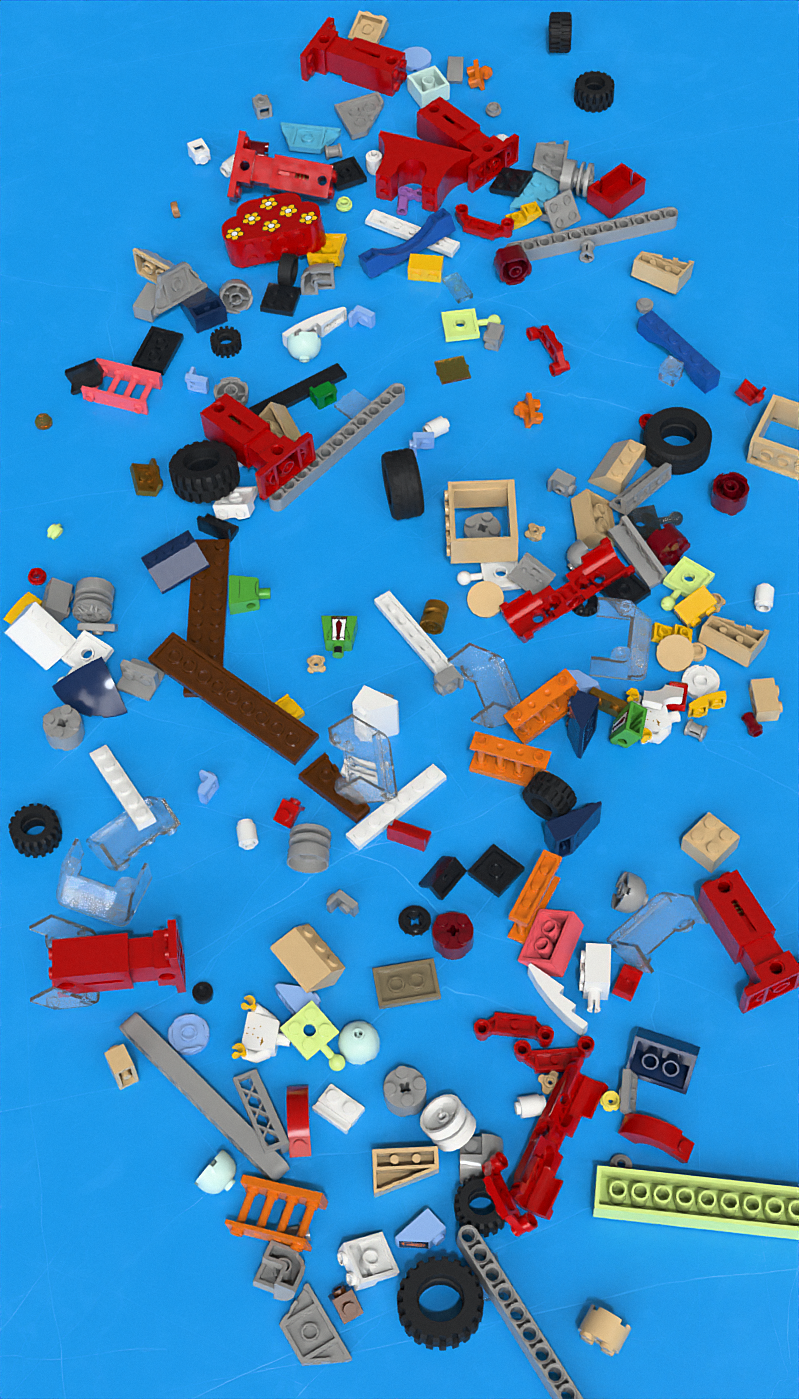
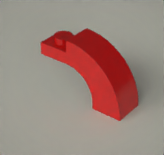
[286,1085,312,1158]
[618,1113,695,1163]

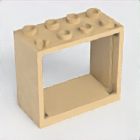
[747,394,799,480]
[444,479,518,564]

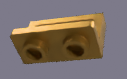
[130,458,163,497]
[589,687,628,717]

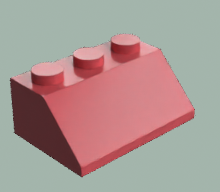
[518,909,584,977]

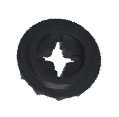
[572,594,600,617]
[399,906,431,937]

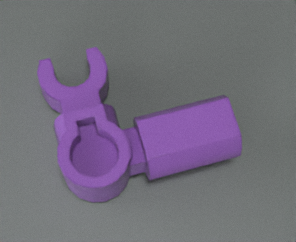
[396,186,422,216]

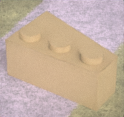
[631,251,694,295]
[698,615,770,668]
[372,1146,439,1198]

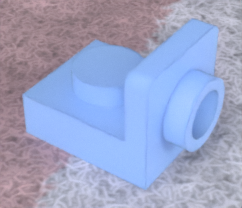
[348,305,375,329]
[185,367,210,394]
[409,432,434,457]
[198,770,219,805]

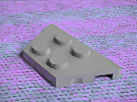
[532,140,569,182]
[154,261,208,314]
[279,1283,352,1366]

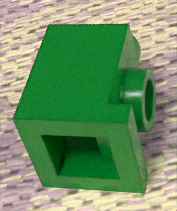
[309,381,337,410]

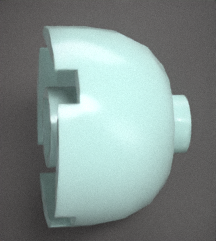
[287,332,321,363]
[338,1021,380,1065]
[194,1149,236,1194]

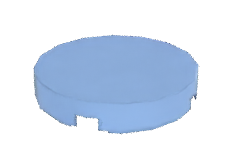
[403,46,431,72]
[168,1014,210,1055]

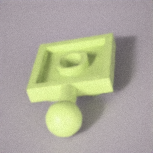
[441,308,501,342]
[661,556,715,611]
[279,1000,346,1071]

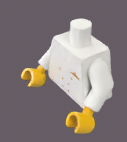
[626,688,680,744]
[231,995,291,1063]

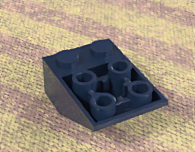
[178,287,228,333]
[544,801,602,858]

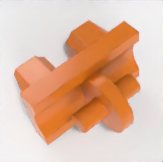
[467,59,493,91]
[513,393,543,429]

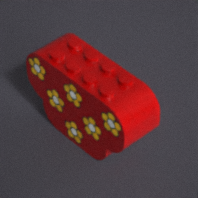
[222,192,327,268]

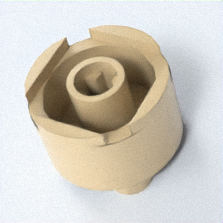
[578,1305,632,1357]

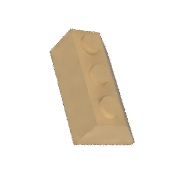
[133,248,175,284]
[259,402,301,442]
[588,439,646,495]
[571,489,617,549]
[270,924,346,993]

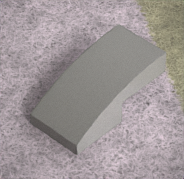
[447,56,464,84]

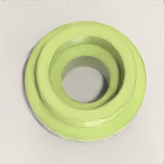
[336,196,352,212]
[47,523,64,540]

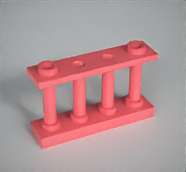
[81,358,163,415]

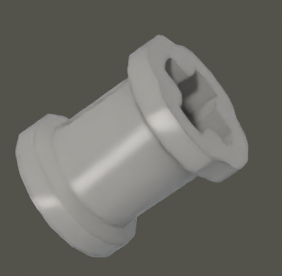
[324,143,342,160]
[579,240,595,263]
[684,719,708,742]

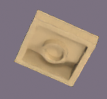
[348,11,389,44]

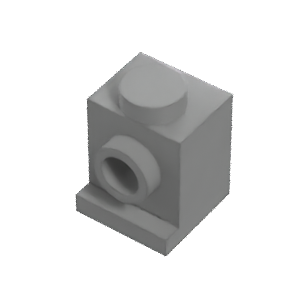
[252,94,273,120]
[483,321,505,352]
[547,468,577,498]
[433,665,464,696]

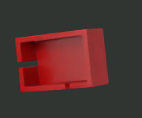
[587,163,646,219]

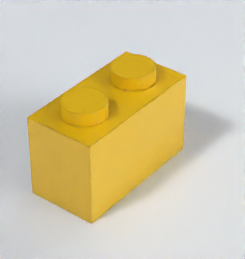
[408,253,444,283]
[673,585,718,628]

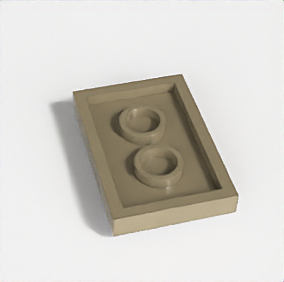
[372,958,441,1010]

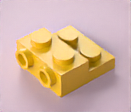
[307,233,347,268]

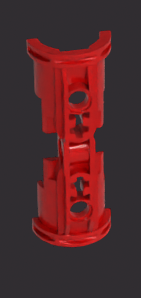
[499,537,635,643]
[509,1057,608,1220]

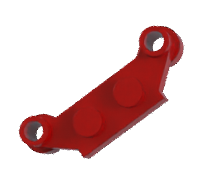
[455,204,514,241]
[526,325,570,377]
[474,1012,554,1048]
[514,1036,595,1074]
[482,1151,538,1237]

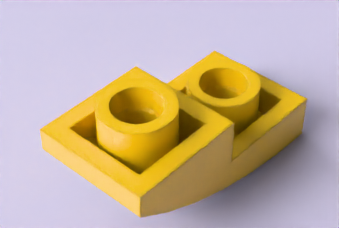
[505,201,542,230]
[4,592,42,624]
[651,622,693,643]
[687,691,727,718]

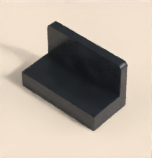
[65,359,104,395]
[197,513,239,543]
[419,856,467,900]

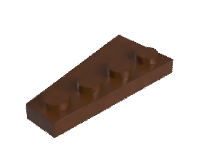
[298,753,370,824]

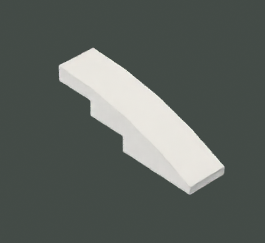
[282,307,347,348]
[527,963,588,1037]

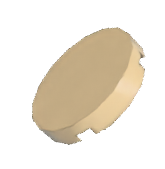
[467,581,504,618]
[656,634,694,672]

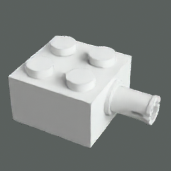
[579,943,611,1013]

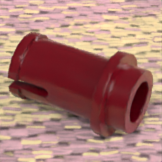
[741,712,763,737]

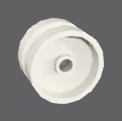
[420,1094,476,1152]

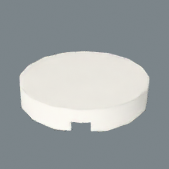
[681,665,720,699]

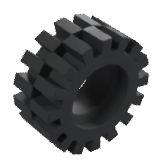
[210,326,242,358]

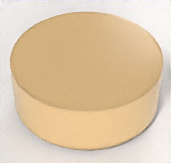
[692,642,707,662]

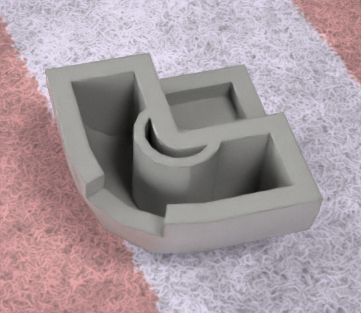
[301,263,335,295]
[460,1134,503,1184]
[253,1240,306,1301]

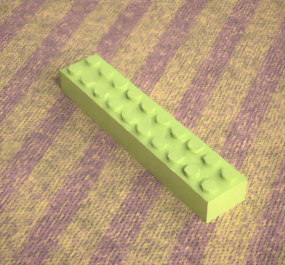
[593,1165,799,1240]

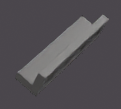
[609,462,672,515]
[607,515,668,589]
[233,1069,289,1154]

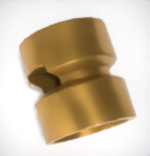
[420,599,449,635]

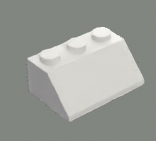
[4,602,76,670]
[352,685,400,741]

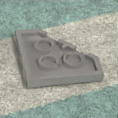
[334,91,384,140]

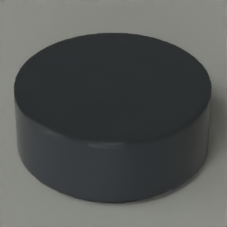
[192,982,214,1004]

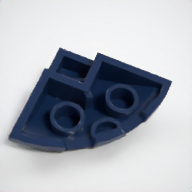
[52,657,128,718]

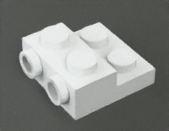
[213,486,259,520]
[337,1232,400,1291]

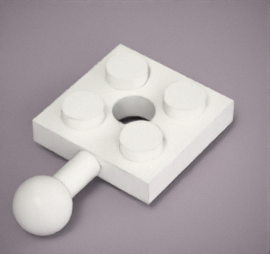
[457,561,522,591]
[57,630,114,682]

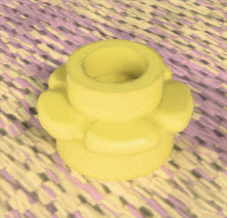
[600,1091,621,1112]

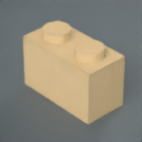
[749,678,783,722]
[104,1043,139,1090]

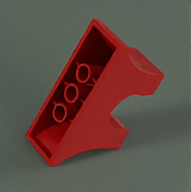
[375,130,473,212]

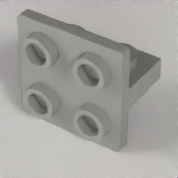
[539,189,581,233]
[508,552,556,595]
[116,658,165,701]

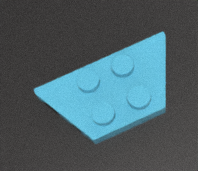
[281,122,341,154]
[510,170,560,212]

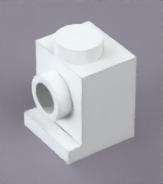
[187,138,211,165]

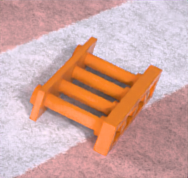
[503,668,579,745]
[469,731,551,787]
[508,850,562,945]
[225,1174,328,1252]

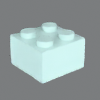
[407,65,450,108]

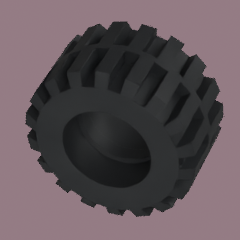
[549,12,572,53]
[574,71,615,113]
[522,771,577,821]
[8,803,62,858]
[454,1175,507,1237]

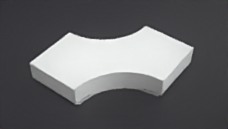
[642,685,684,710]

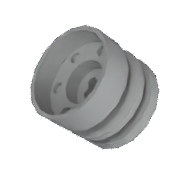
[559,158,595,197]
[72,577,115,623]
[287,823,331,873]

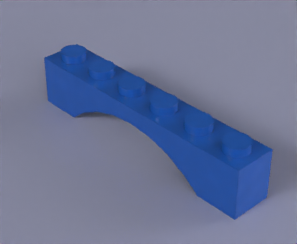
[358,208,456,279]
[637,310,720,394]

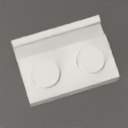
[312,1084,365,1134]

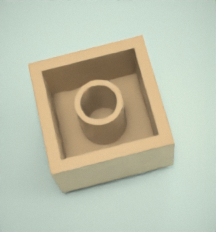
[681,812,740,873]

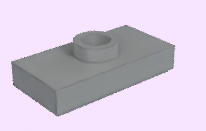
[77,623,118,635]
[619,1069,638,1115]

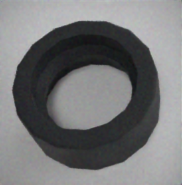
[277,253,298,286]

